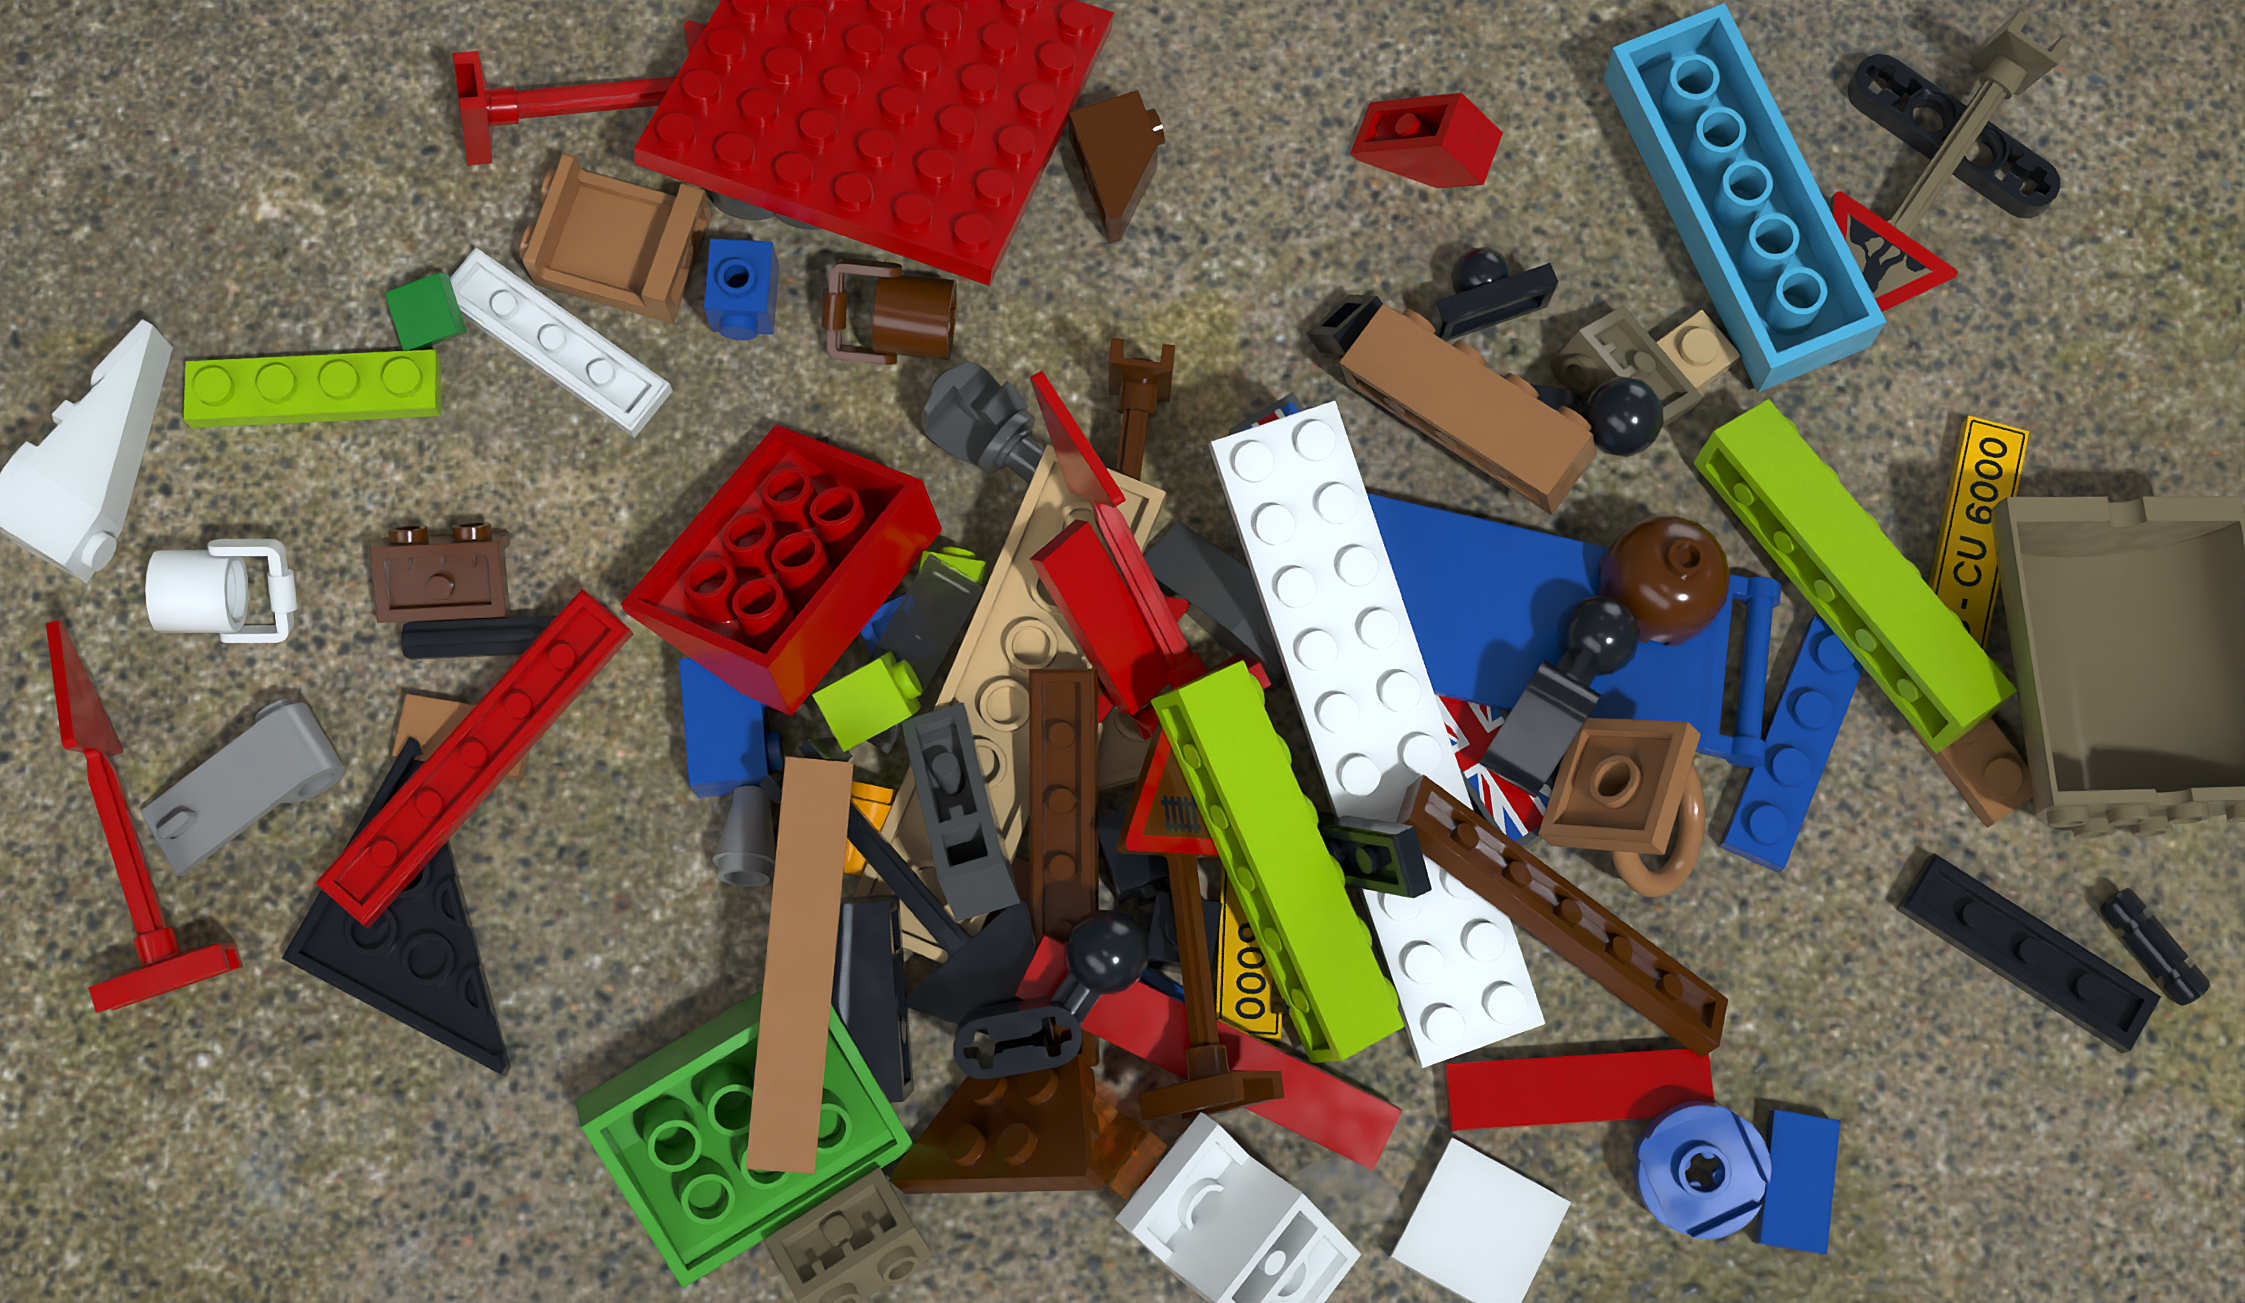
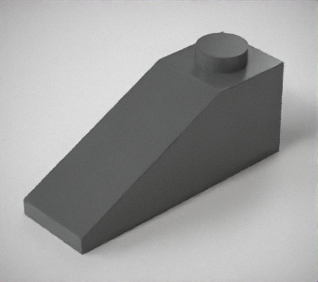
[1144,521,1288,693]
[901,702,1020,922]

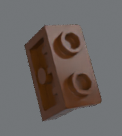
[370,522,510,623]

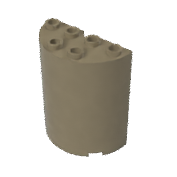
[1991,496,2245,839]

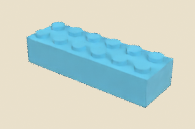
[1604,3,1886,393]

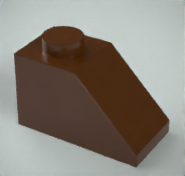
[1069,90,1165,244]

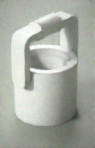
[145,539,298,643]

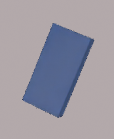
[1755,1109,1840,1255]

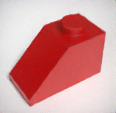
[1350,92,1503,189]

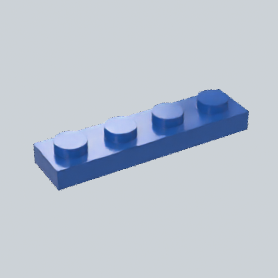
[1719,616,1864,873]

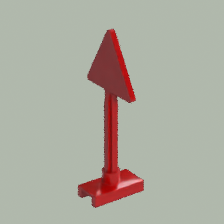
[453,20,706,166]
[1030,370,1271,740]
[46,619,243,1013]

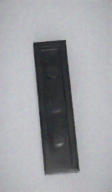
[1896,853,2161,1053]

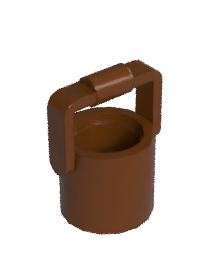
[821,258,957,365]

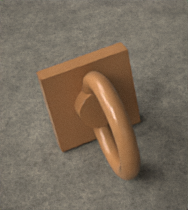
[1538,718,1706,898]

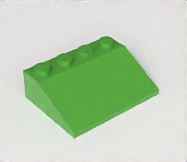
[575,989,914,1288]

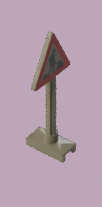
[1830,10,2072,313]

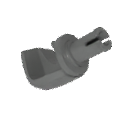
[921,360,1045,485]

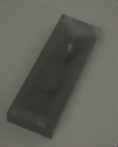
[866,554,986,753]

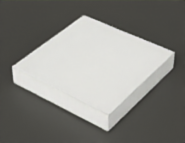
[1389,1137,1571,1303]

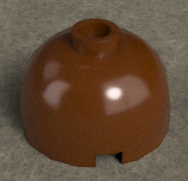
[1597,515,1731,646]

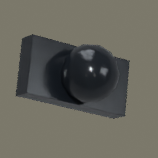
[1429,247,1558,342]

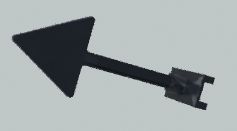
[758,737,1056,1045]

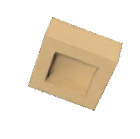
[1656,310,1741,391]

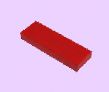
[1029,519,1170,716]

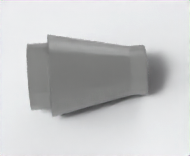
[713,786,776,887]

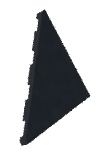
[281,737,511,1076]

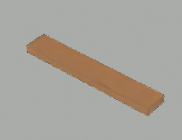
[746,757,854,1174]

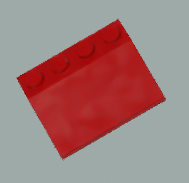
[620,425,942,716]

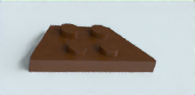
[889,1056,1104,1194]

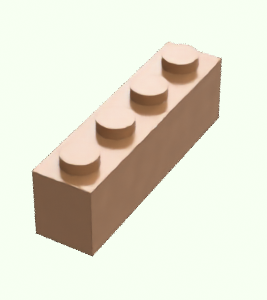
[1339,303,1596,515]

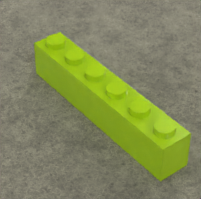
[1693,399,2018,754]
[1151,660,1405,1063]

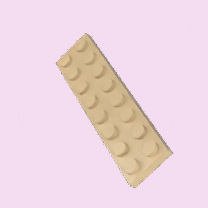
[853,444,1167,964]

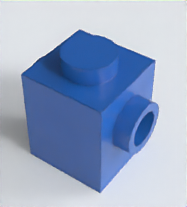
[704,239,779,340]

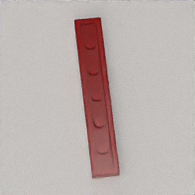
[315,589,633,928]
[1014,933,1402,1170]

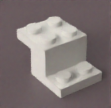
[1115,1112,1362,1303]

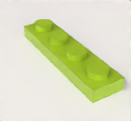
[184,349,441,428]

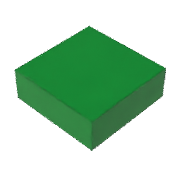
[385,273,467,351]

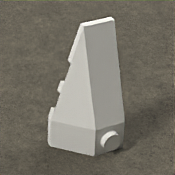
[0,319,173,584]

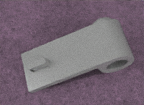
[140,699,346,876]

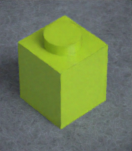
[812,651,923,752]

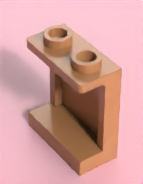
[520,153,712,324]

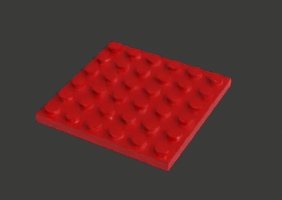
[634,0,1114,286]

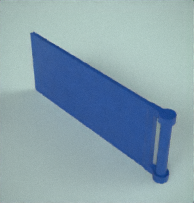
[1278,493,1781,768]

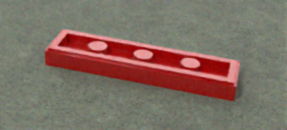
[1444,1048,1715,1132]

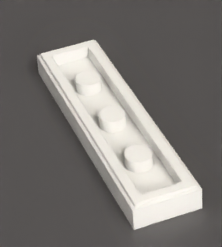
[450,247,673,438]

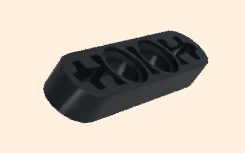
[1848,54,2060,219]

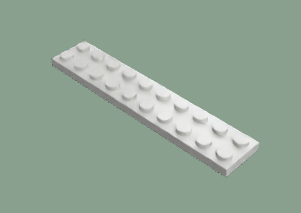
[1208,401,1545,1068]

